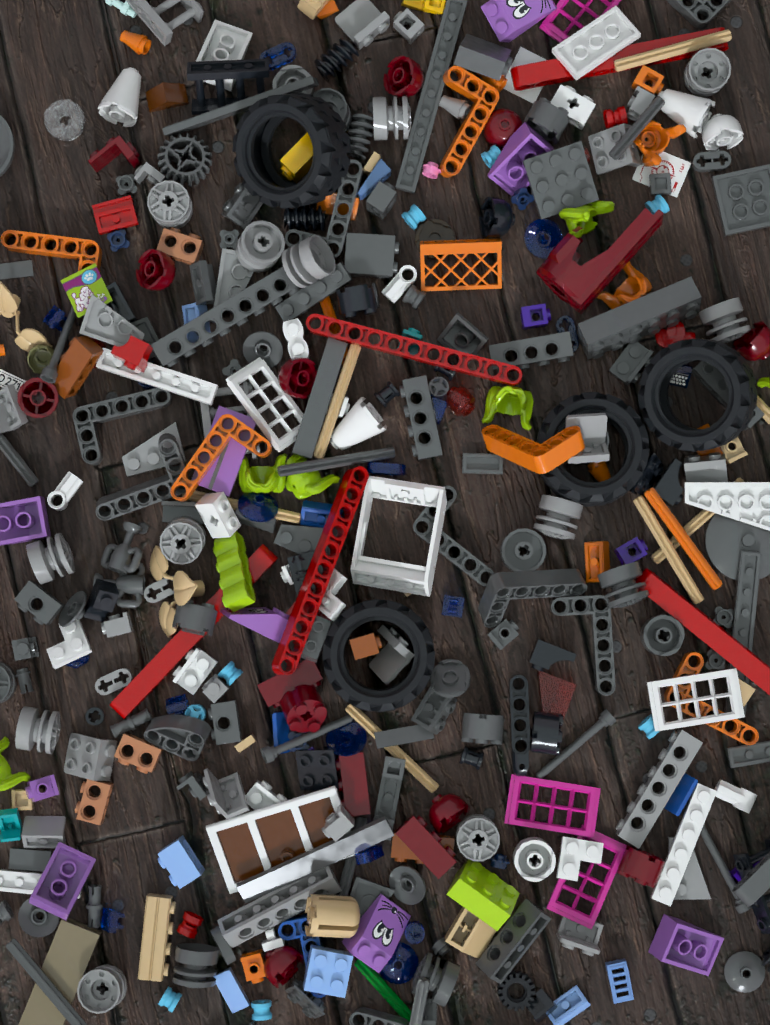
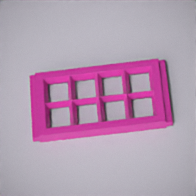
[539,0,622,43]
[504,774,601,838]
[546,825,627,930]

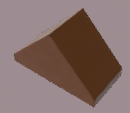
[145,82,189,113]

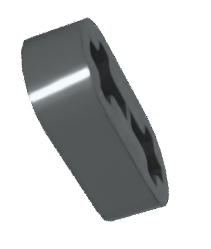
[692,151,731,172]
[209,925,236,965]

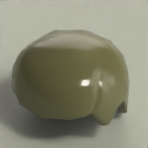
[27,344,54,374]

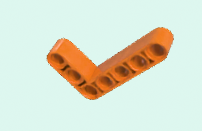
[439,66,499,178]
[1,230,102,272]
[170,414,272,502]
[481,425,585,474]
[664,652,759,745]

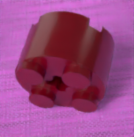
[281,685,327,732]
[617,845,666,888]

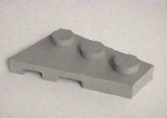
[213,248,253,308]
[79,294,145,346]
[122,422,187,477]
[668,837,711,900]

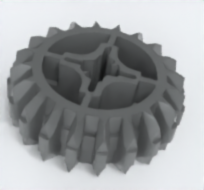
[157,132,212,187]

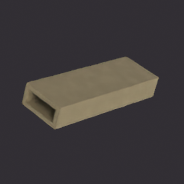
[18,917,103,1025]

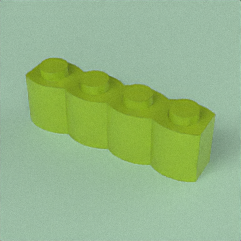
[213,531,256,612]

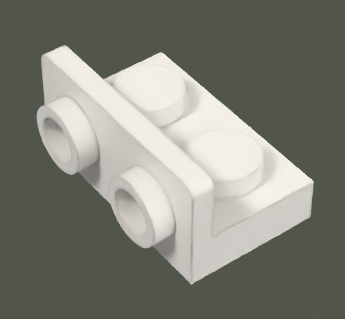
[173,648,218,695]
[245,780,288,810]

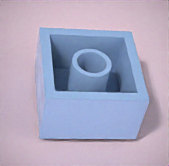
[157,835,205,889]
[303,945,353,998]

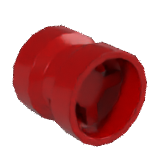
[603,106,628,129]
[176,911,204,939]

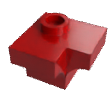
[111,335,153,373]

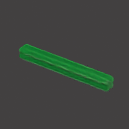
[354,959,412,1022]

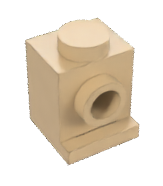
[720,437,748,465]

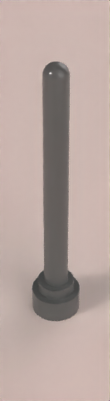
[40,306,77,383]
[536,709,617,779]
[260,715,353,764]
[700,825,752,914]

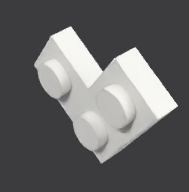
[312,568,347,621]
[46,619,92,669]
[556,836,604,881]

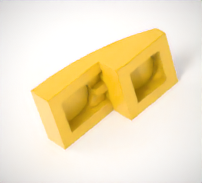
[401,0,446,15]

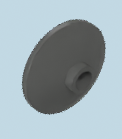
[243,331,283,368]
[59,591,87,627]
[389,865,426,905]
[18,898,60,937]
[724,951,765,993]

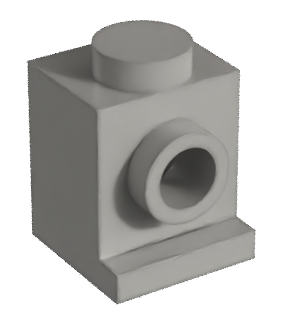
[393,8,425,45]
[627,86,655,121]
[101,612,134,638]
[202,674,230,703]
[322,805,355,842]

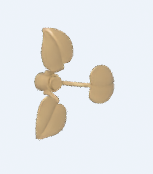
[0,281,53,352]
[150,545,205,638]

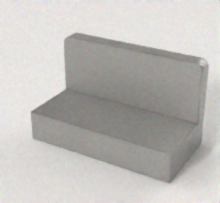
[21,816,66,848]

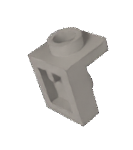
[134,162,167,185]

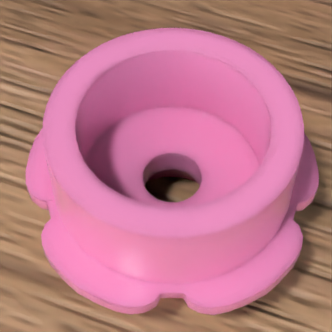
[422,162,441,179]

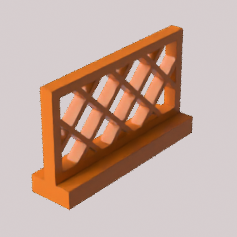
[420,238,502,291]

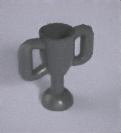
[101,522,143,575]
[93,561,145,608]

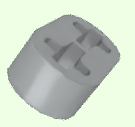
[144,578,174,603]
[95,668,133,695]

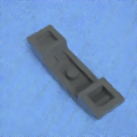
[373,756,406,841]

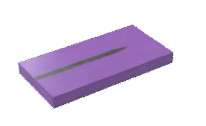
[191,406,256,497]

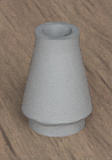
[439,95,471,120]

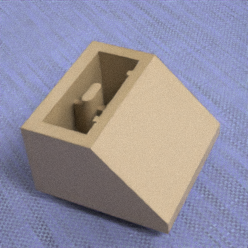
[444,906,496,959]

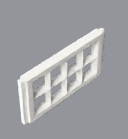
[226,357,304,452]
[647,668,745,731]

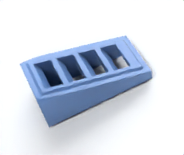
[358,159,391,200]
[605,958,634,1004]

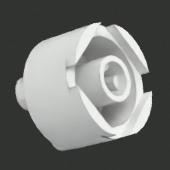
[513,837,556,882]

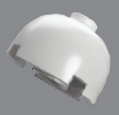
[702,114,744,151]

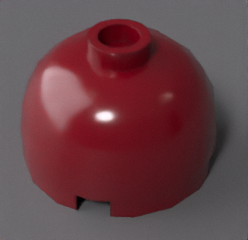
[383,56,423,98]
[484,109,522,150]
[136,249,176,291]
[733,321,770,361]
[278,357,318,398]
[17,378,59,418]
[429,794,470,834]
[264,945,304,988]

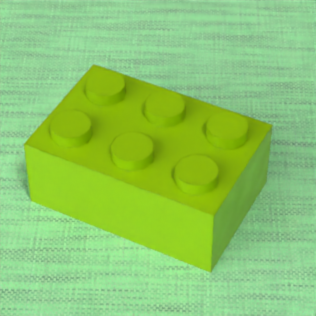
[446,859,520,931]

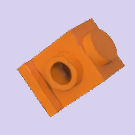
[631,65,664,95]
[240,949,266,984]

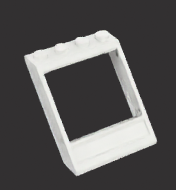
[350,476,447,597]

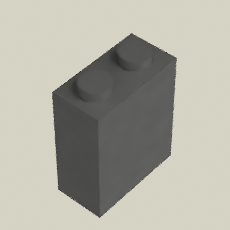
[454,34,513,81]
[345,233,399,279]

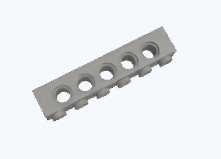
[615,729,703,848]
[217,866,342,948]

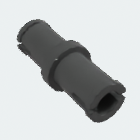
[110,708,152,738]
[86,884,103,928]

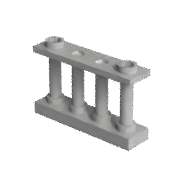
[125,0,204,46]
[200,379,261,460]

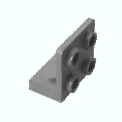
[588,123,643,175]

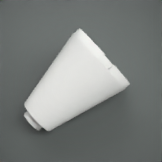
[98,67,141,127]
[658,89,715,138]
[330,397,387,450]

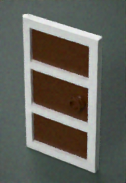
[206,786,358,894]

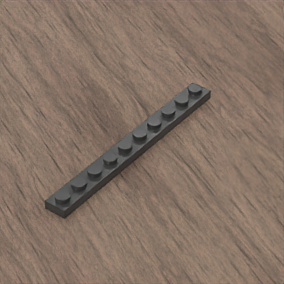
[395,0,468,194]

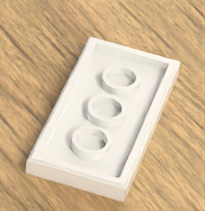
[552,6,641,80]

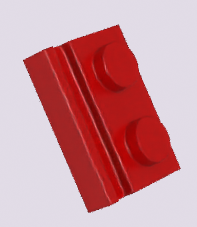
[92,195,139,235]

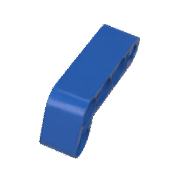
[278,914,326,998]

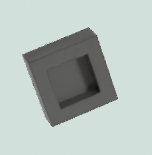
[649,173,672,196]

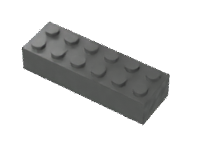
[578,277,702,360]

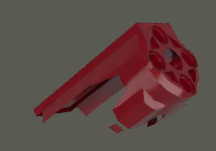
[536,208,663,314]

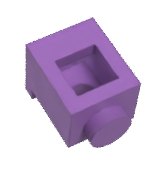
[25,774,59,802]

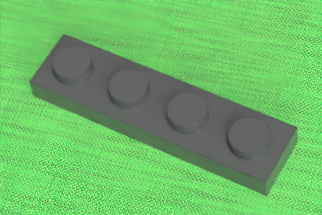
[275,262,353,322]

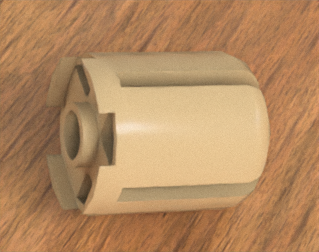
[305,894,360,938]

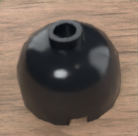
[479,197,515,238]

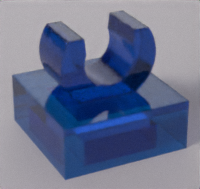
[43,305,67,331]
[441,595,465,618]
[165,694,188,715]
[101,908,125,933]

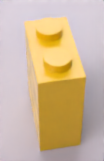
[280,133,313,184]

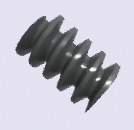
[347,114,374,160]

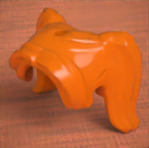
[633,120,686,167]
[597,261,652,309]

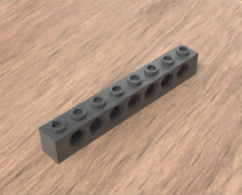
[150,267,300,368]

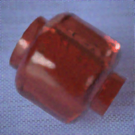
[446,386,475,417]

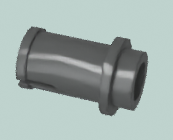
[15,667,34,694]

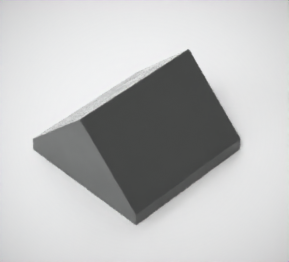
[437,312,489,364]

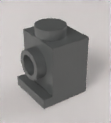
[487,619,519,650]
[11,636,40,661]

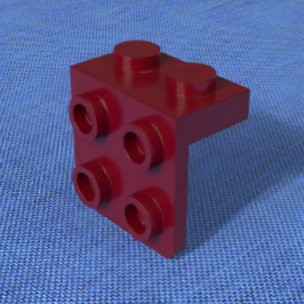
[88,135,140,172]

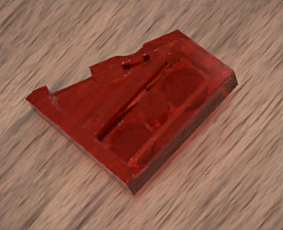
[538,671,576,720]

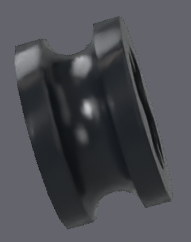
[85,707,105,726]

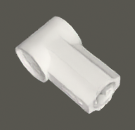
[381,265,417,304]
[47,471,83,511]
[714,779,757,814]

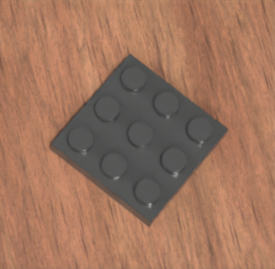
[522,141,599,220]
[711,164,770,237]

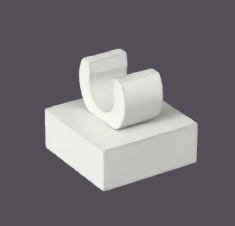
[262,927,285,952]

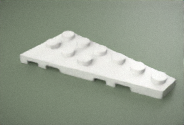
[684,482,770,531]

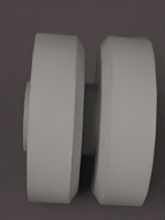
[235,220,285,272]

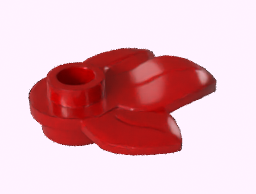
[655,322,695,348]

